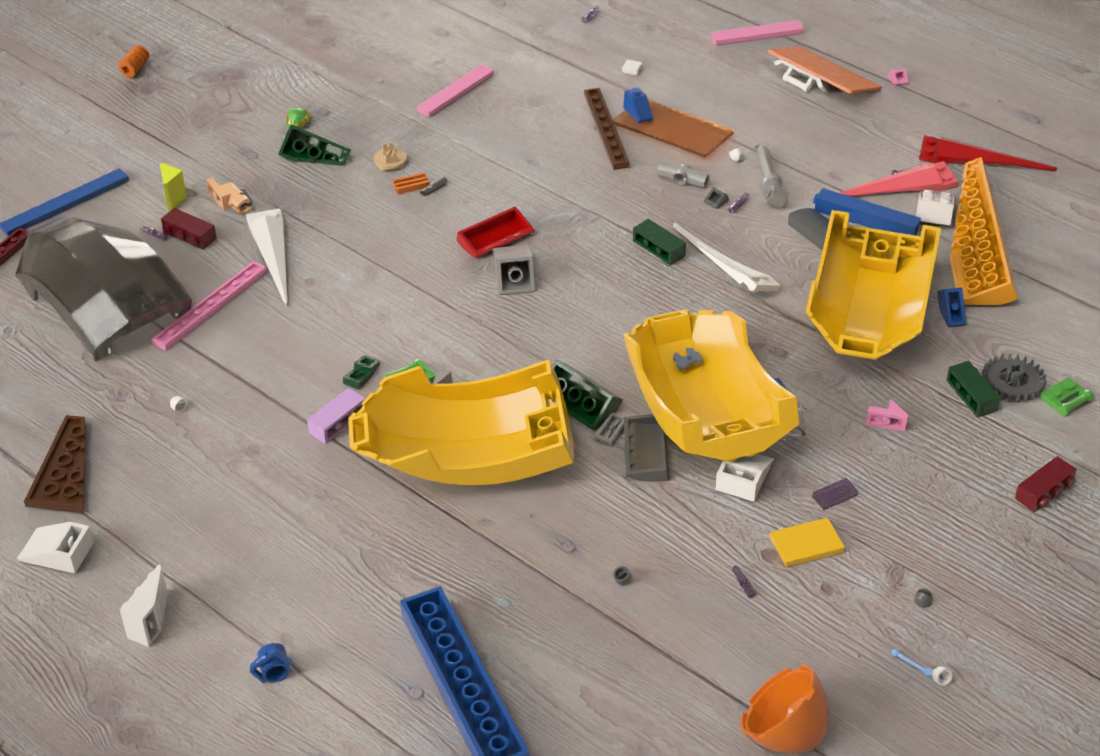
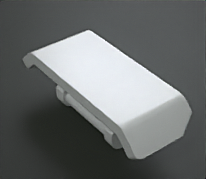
[774,59,830,93]

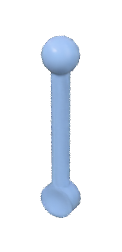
[891,649,933,678]

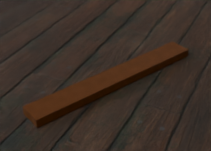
[584,88,630,170]

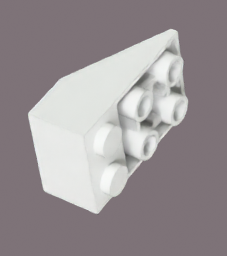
[916,189,954,225]
[716,454,774,502]
[17,522,94,573]
[120,564,168,647]

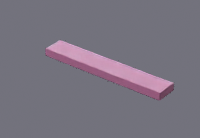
[711,20,804,45]
[417,65,493,117]

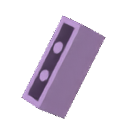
[307,388,365,444]

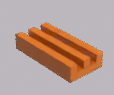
[392,172,430,195]

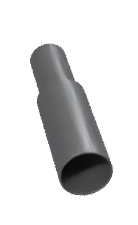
[420,176,447,196]

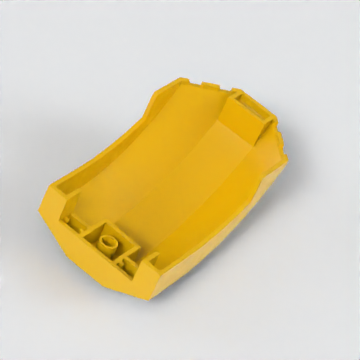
[806,210,941,360]
[624,310,799,461]
[348,359,574,485]

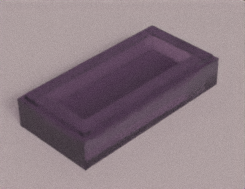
[812,478,858,510]

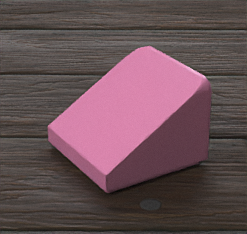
[888,68,910,86]

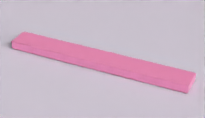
[152,261,268,351]

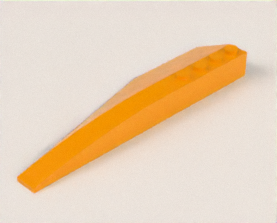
[949,157,1019,305]

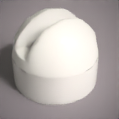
[729,148,744,162]
[170,396,187,413]
[932,666,952,686]

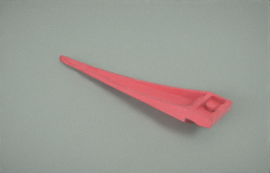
[838,161,958,197]

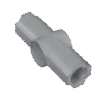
[657,161,709,188]

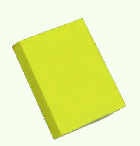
[160,163,187,211]

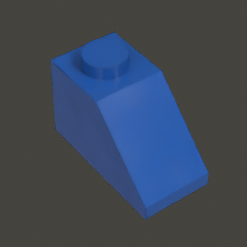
[623,88,653,123]
[937,287,966,326]

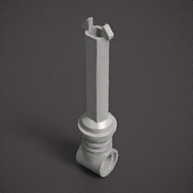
[755,144,788,208]

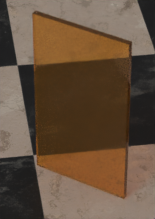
[612,100,734,158]

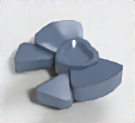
[673,348,702,371]

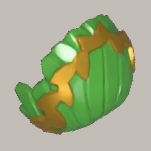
[286,107,312,129]

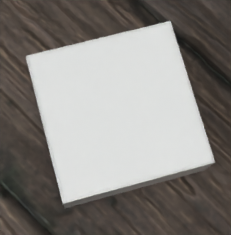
[622,60,642,75]

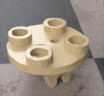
[374,141,407,171]

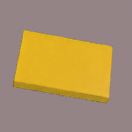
[770,517,845,567]

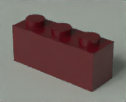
[161,208,217,250]
[1015,456,1077,512]

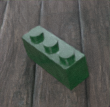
[633,219,686,266]
[946,361,1001,418]

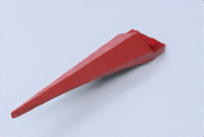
[919,135,1057,172]

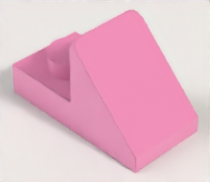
[866,399,908,431]

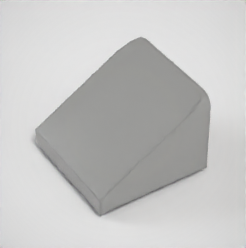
[433,370,452,384]

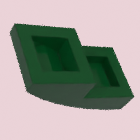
[343,355,380,390]

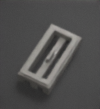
[594,413,625,447]

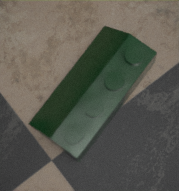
[552,360,623,431]

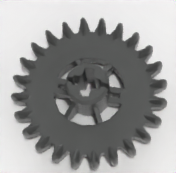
[982,353,1046,402]

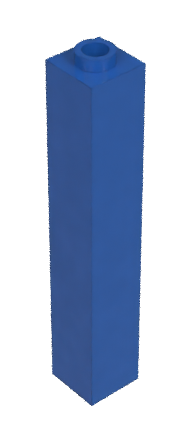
[813,188,921,236]

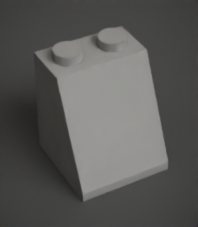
[493,245,535,295]

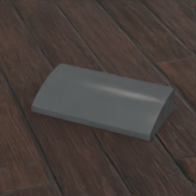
[788,208,829,251]
[624,414,668,482]

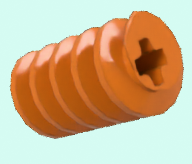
[118,45,150,78]

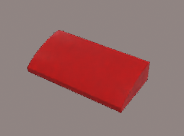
[456,206,535,258]

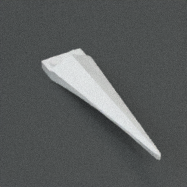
[246,209,288,306]
[673,223,781,292]

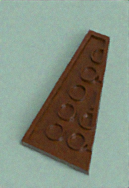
[24,415,86,513]

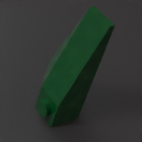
[278,124,351,165]

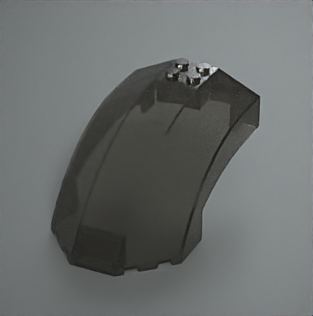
[16,216,192,361]

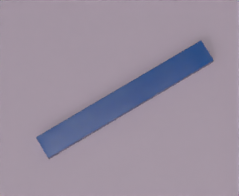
[0,168,129,236]

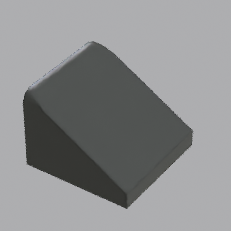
[704,187,729,209]

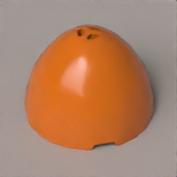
[740,665,829,754]

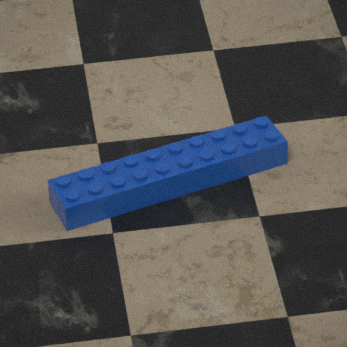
[400,586,530,756]

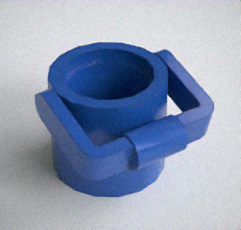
[250,643,292,683]

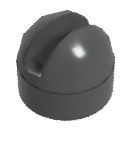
[613,566,631,585]
[914,588,933,608]

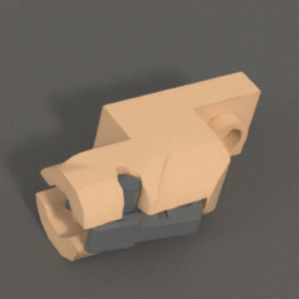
[206,178,252,214]

